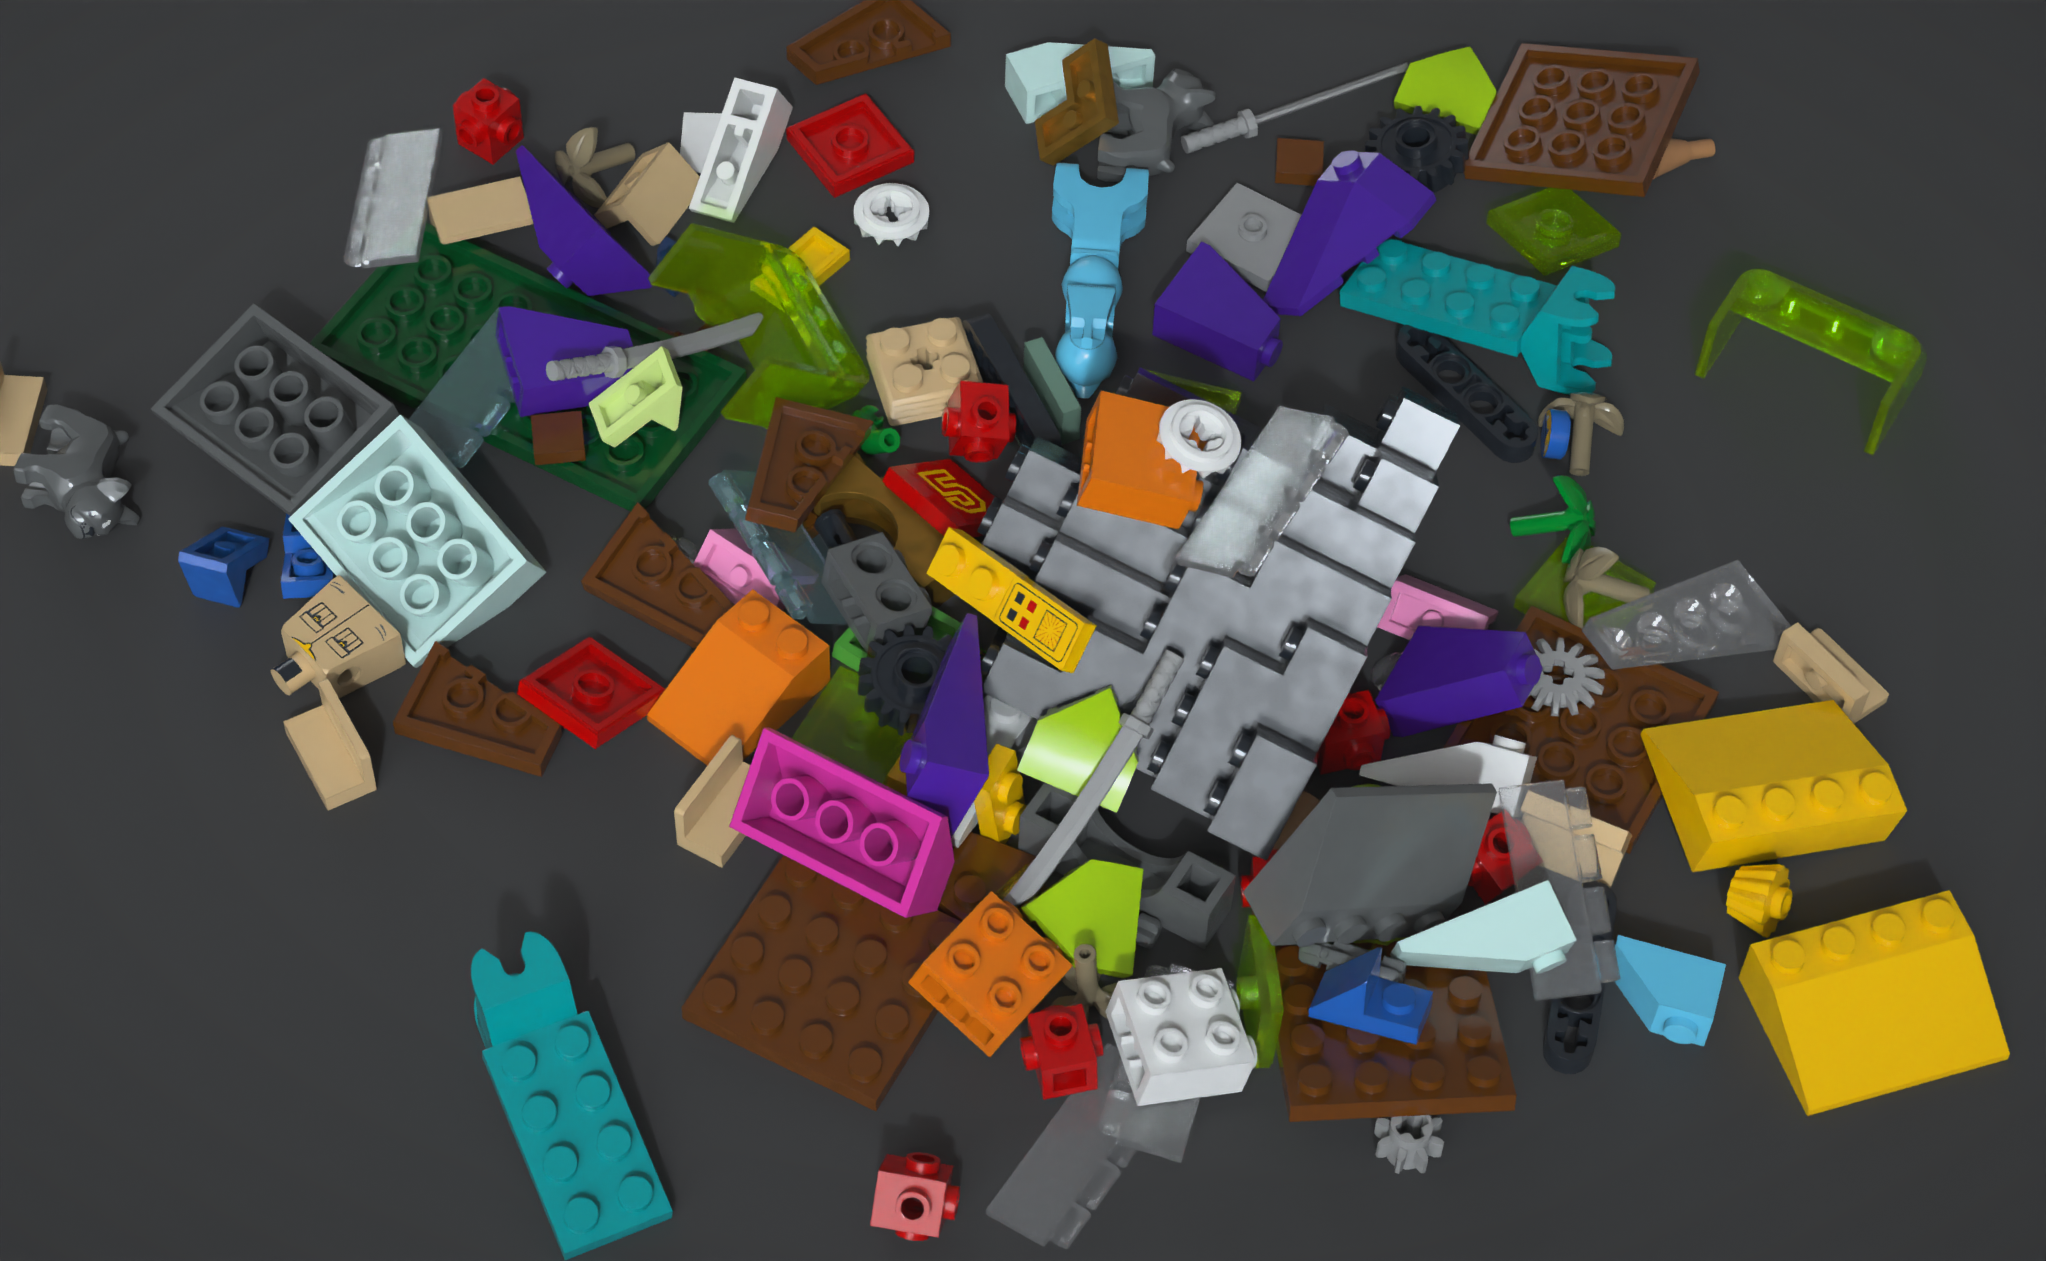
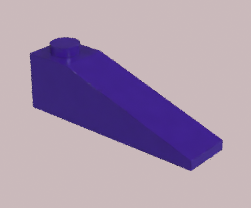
[516,145,657,296]
[1263,150,1436,316]
[900,613,989,838]

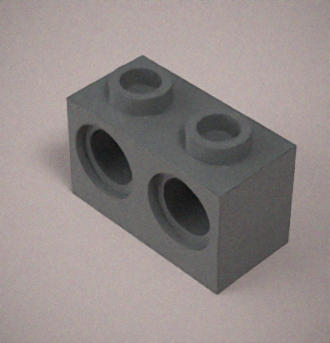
[821,532,932,653]

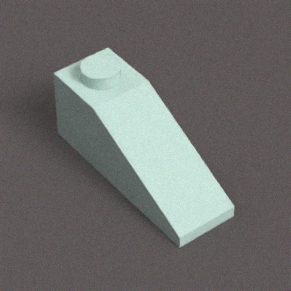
[1005,42,1155,124]
[1390,880,1577,974]

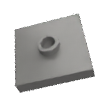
[1186,183,1301,292]

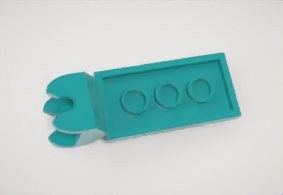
[1340,238,1615,395]
[471,932,673,1260]

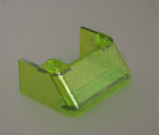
[648,223,870,429]
[1695,269,1927,455]

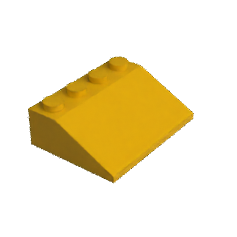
[1640,700,1907,872]
[1739,890,2010,1116]

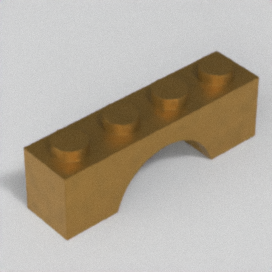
[812,452,955,608]

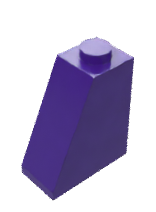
[1152,241,1283,382]
[495,306,633,417]
[1375,626,1543,737]

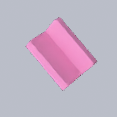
[693,529,816,611]
[1377,574,1499,640]

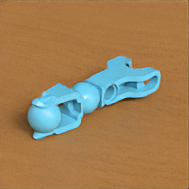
[1052,163,1149,398]

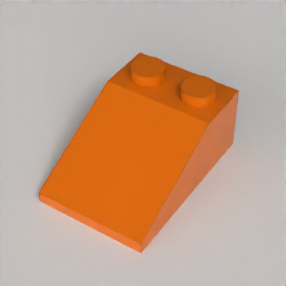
[647,589,831,766]

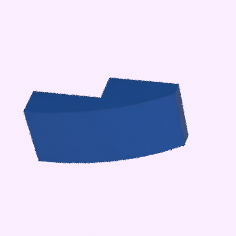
[281,513,337,599]

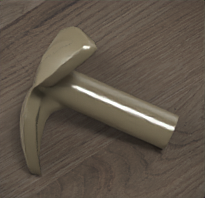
[555,127,635,208]
[1538,392,1624,476]
[1563,547,1650,629]
[1050,944,1117,1021]

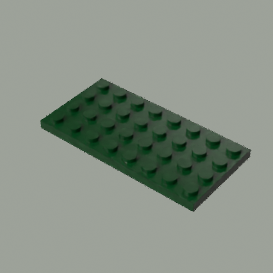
[310,220,747,512]

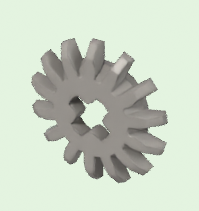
[1529,637,1605,717]

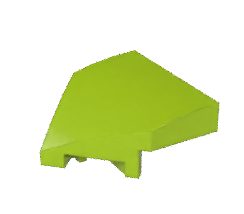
[1394,46,1497,135]
[1017,685,1139,813]
[1021,859,1143,978]

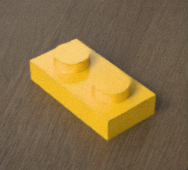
[927,527,1029,621]
[974,743,1027,844]

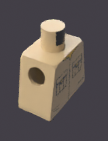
[271,575,406,698]

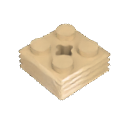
[866,317,983,426]

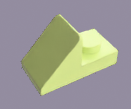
[589,346,683,448]

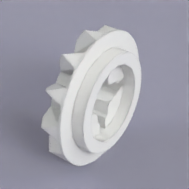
[854,183,929,247]
[1156,399,1241,479]

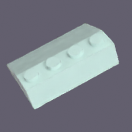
[288,415,546,668]

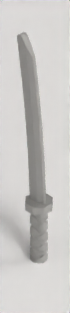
[1181,62,1409,154]
[546,312,763,381]
[1003,650,1184,907]

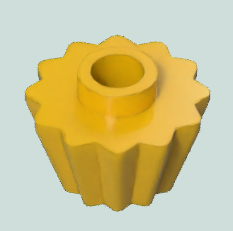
[1726,864,1792,938]

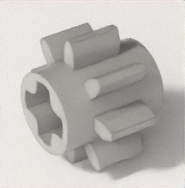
[1374,1115,1444,1174]

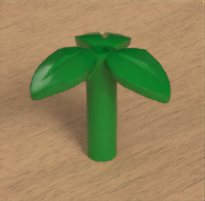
[1510,475,1596,563]

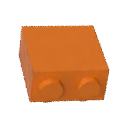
[1077,391,1207,530]
[908,891,1073,1057]

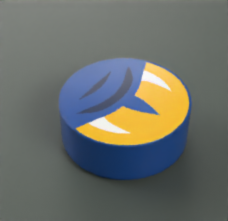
[1540,409,1571,460]

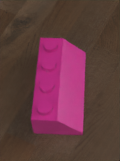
[729,727,955,918]

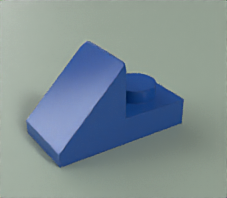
[178,526,269,608]
[1308,947,1433,1045]

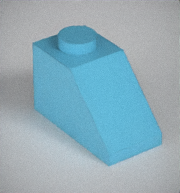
[1608,935,1726,1047]

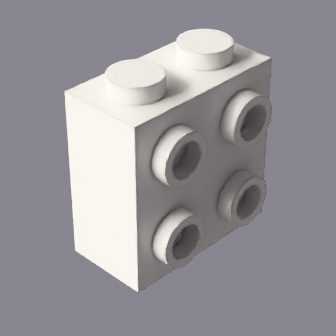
[1105,968,1257,1106]

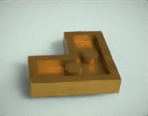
[1035,38,1119,166]

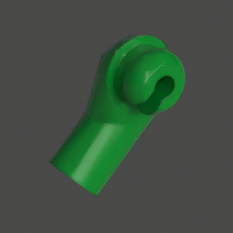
[851,405,900,455]

